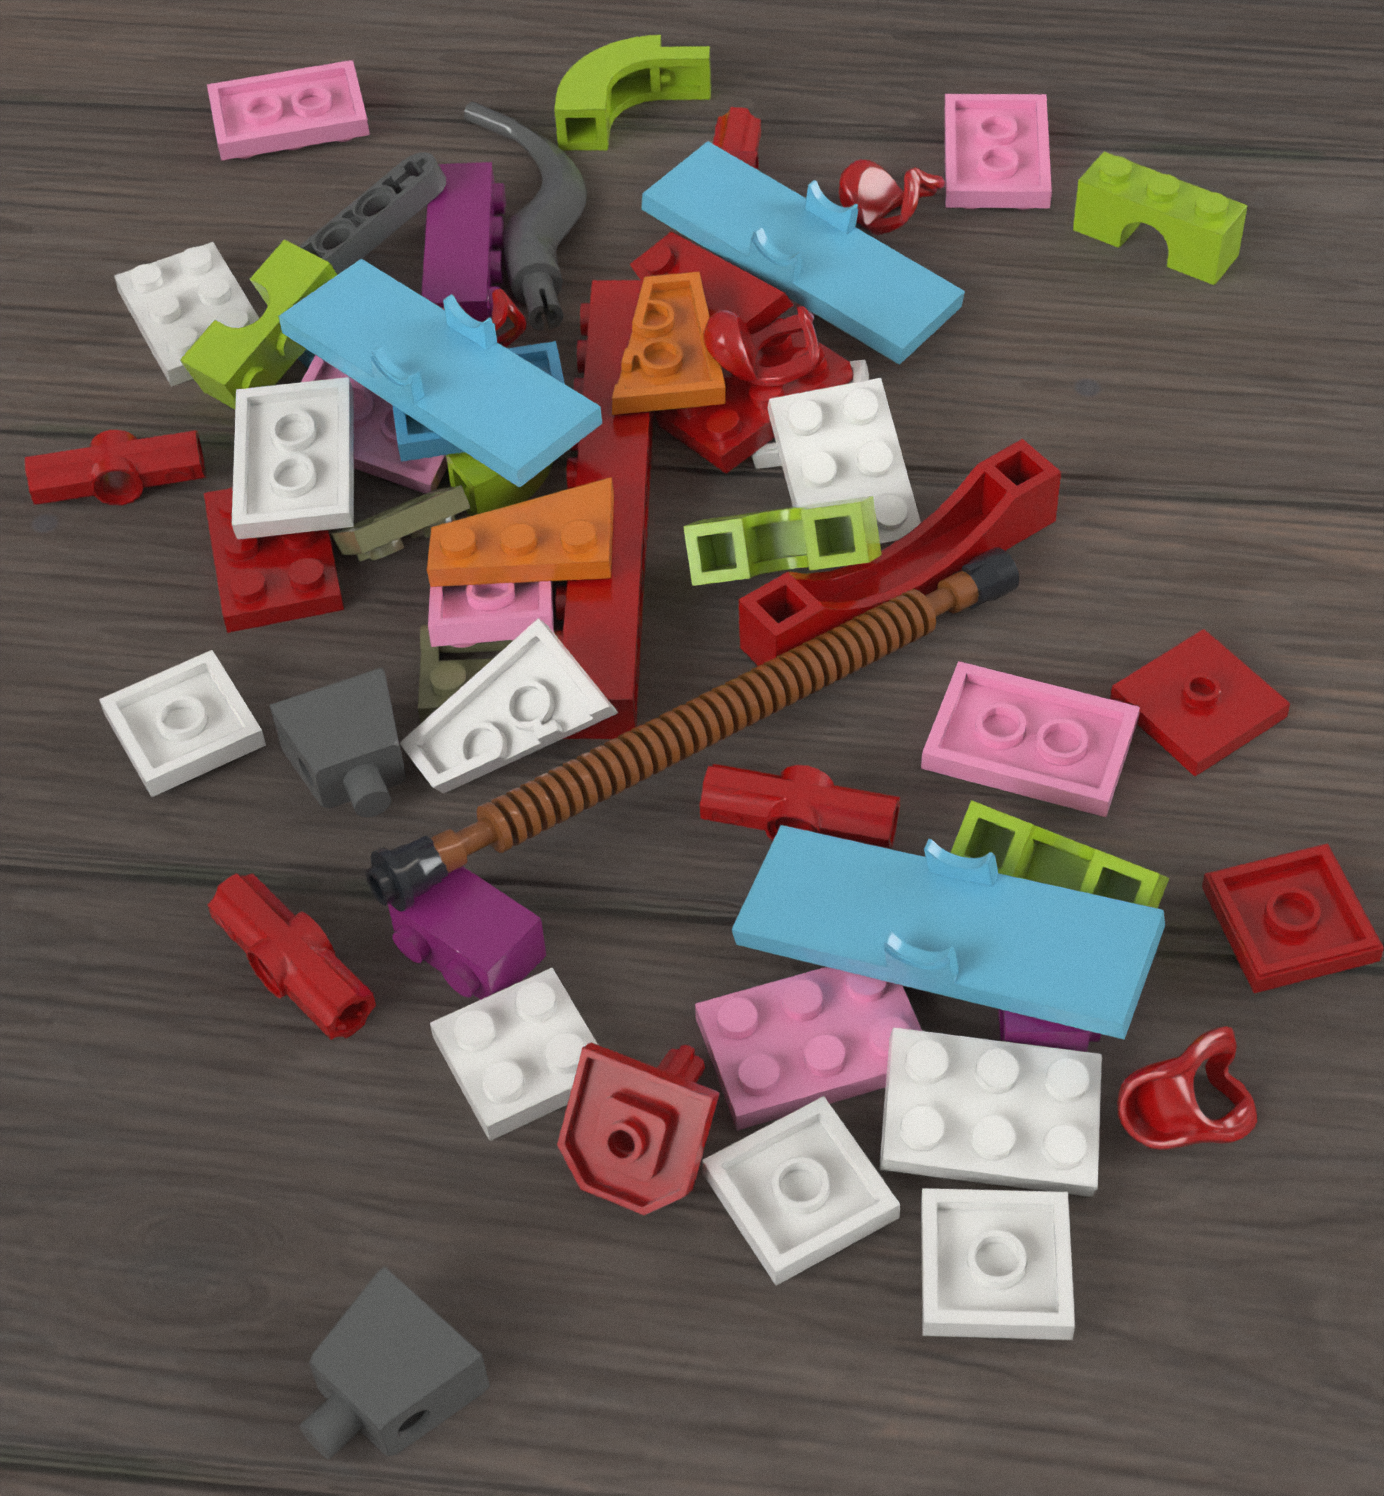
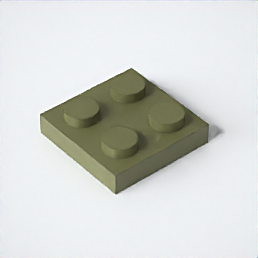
[330,486,471,561]

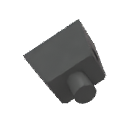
[269,667,406,817]
[299,1266,490,1459]

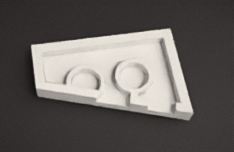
[400,618,618,794]

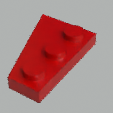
[630,231,794,334]

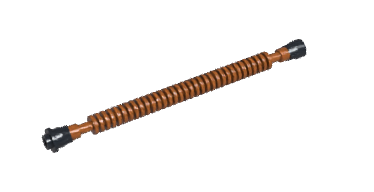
[366,547,1019,912]

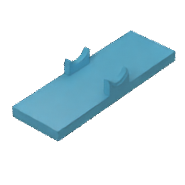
[641,141,965,365]
[278,259,602,488]
[732,825,1165,1040]

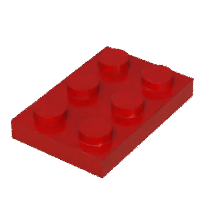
[654,318,854,474]
[204,487,344,633]

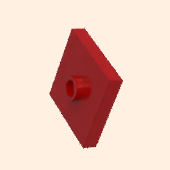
[1110,629,1290,777]
[1202,843,1384,993]

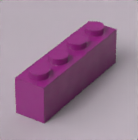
[422,162,506,322]

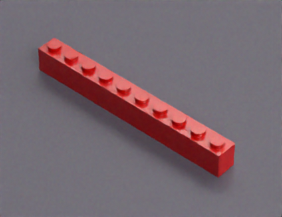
[554,280,654,739]

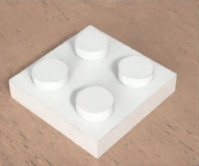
[99,650,266,797]
[430,968,598,1141]
[702,1096,900,1286]
[921,1188,1075,1340]

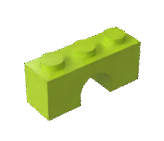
[1073,151,1248,285]
[180,239,337,410]
[683,496,882,586]
[951,800,1169,908]

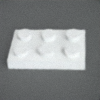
[114,242,259,387]
[232,377,354,540]
[767,378,921,551]
[879,1027,1102,1197]

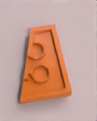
[612,272,726,415]
[427,477,614,587]

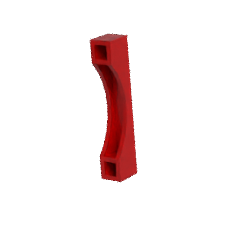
[738,439,1061,666]

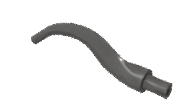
[464,101,587,330]

